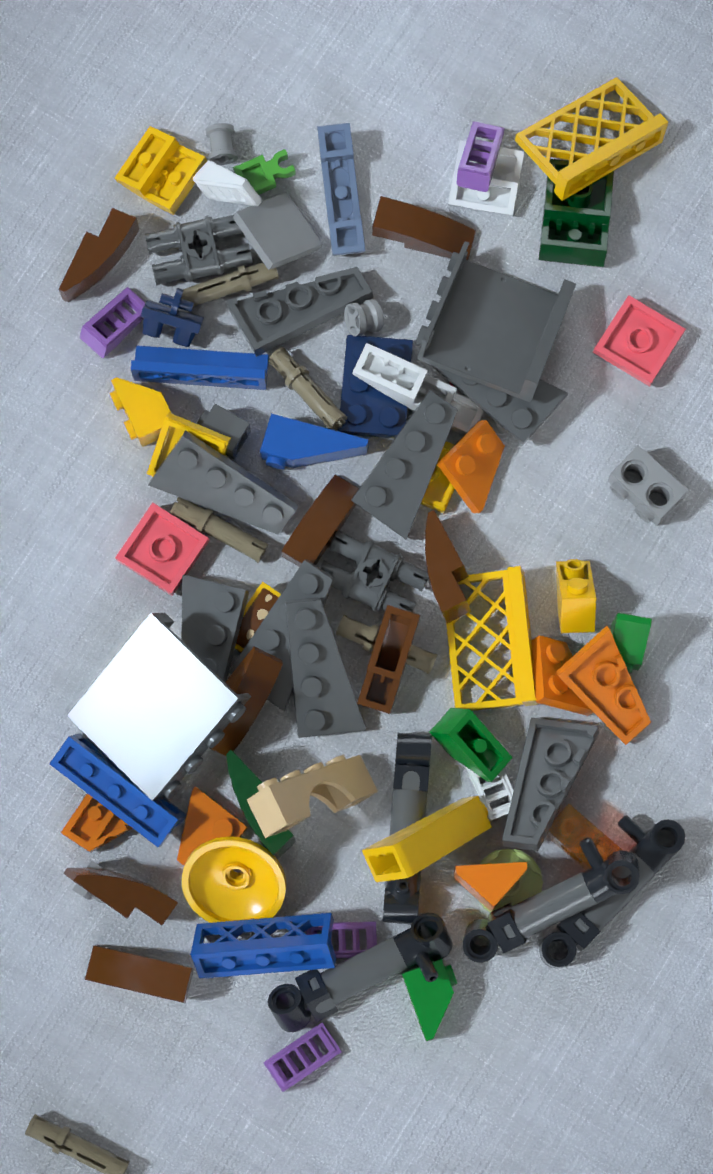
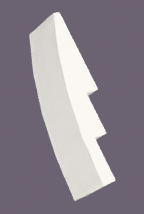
[352,343,484,435]

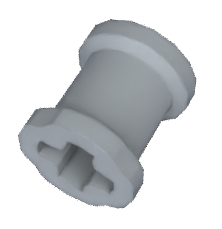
[205,123,238,165]

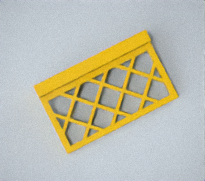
[515,77,668,201]
[446,566,539,711]

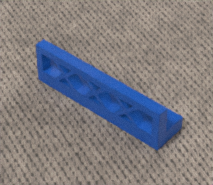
[131,345,269,390]
[49,733,187,847]
[190,913,336,979]

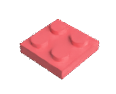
[593,295,685,387]
[115,502,210,596]

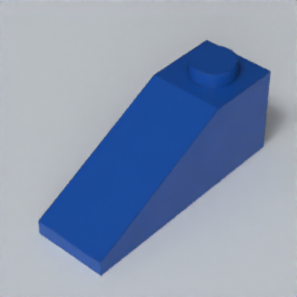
[260,413,369,470]

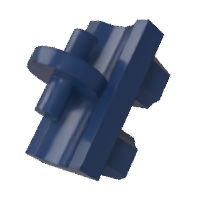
[141,288,204,347]

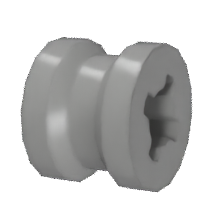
[344,299,384,336]

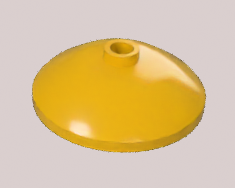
[182,837,287,923]

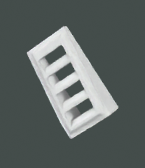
[193,161,262,206]
[465,767,514,823]

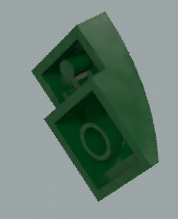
[538,159,614,267]
[226,750,296,860]

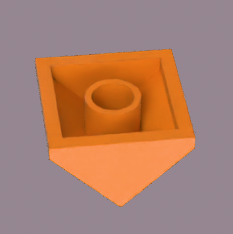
[454,862,527,911]

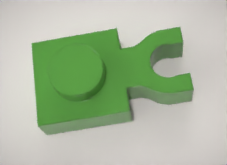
[233,149,296,195]

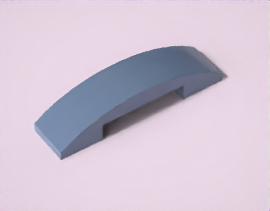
[317,123,365,256]

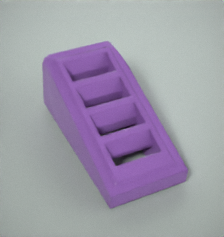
[456,121,505,192]
[80,287,145,358]
[306,921,377,959]
[263,1023,342,1092]

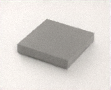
[233,192,322,270]

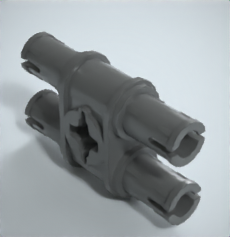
[145,215,253,286]
[320,530,429,613]

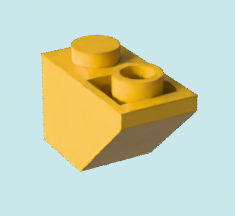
[109,377,171,447]
[556,559,596,633]

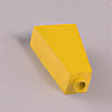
[362,795,492,882]

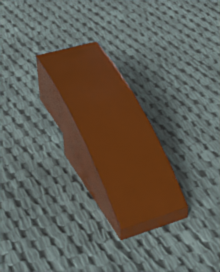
[372,196,476,260]
[58,208,139,302]
[281,474,359,567]
[425,510,471,624]
[357,605,421,714]
[209,646,283,756]
[63,868,178,926]
[85,945,194,1004]

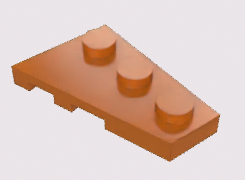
[556,626,651,745]

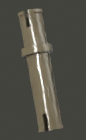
[182,262,279,307]
[268,347,347,431]
[170,497,269,563]
[335,615,438,674]
[25,1114,130,1174]

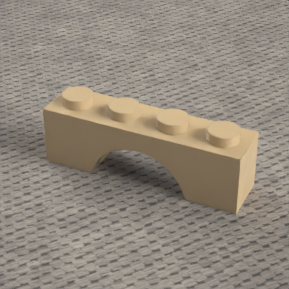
[247,754,378,838]

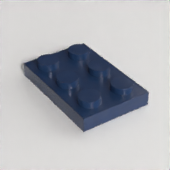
[338,335,413,439]

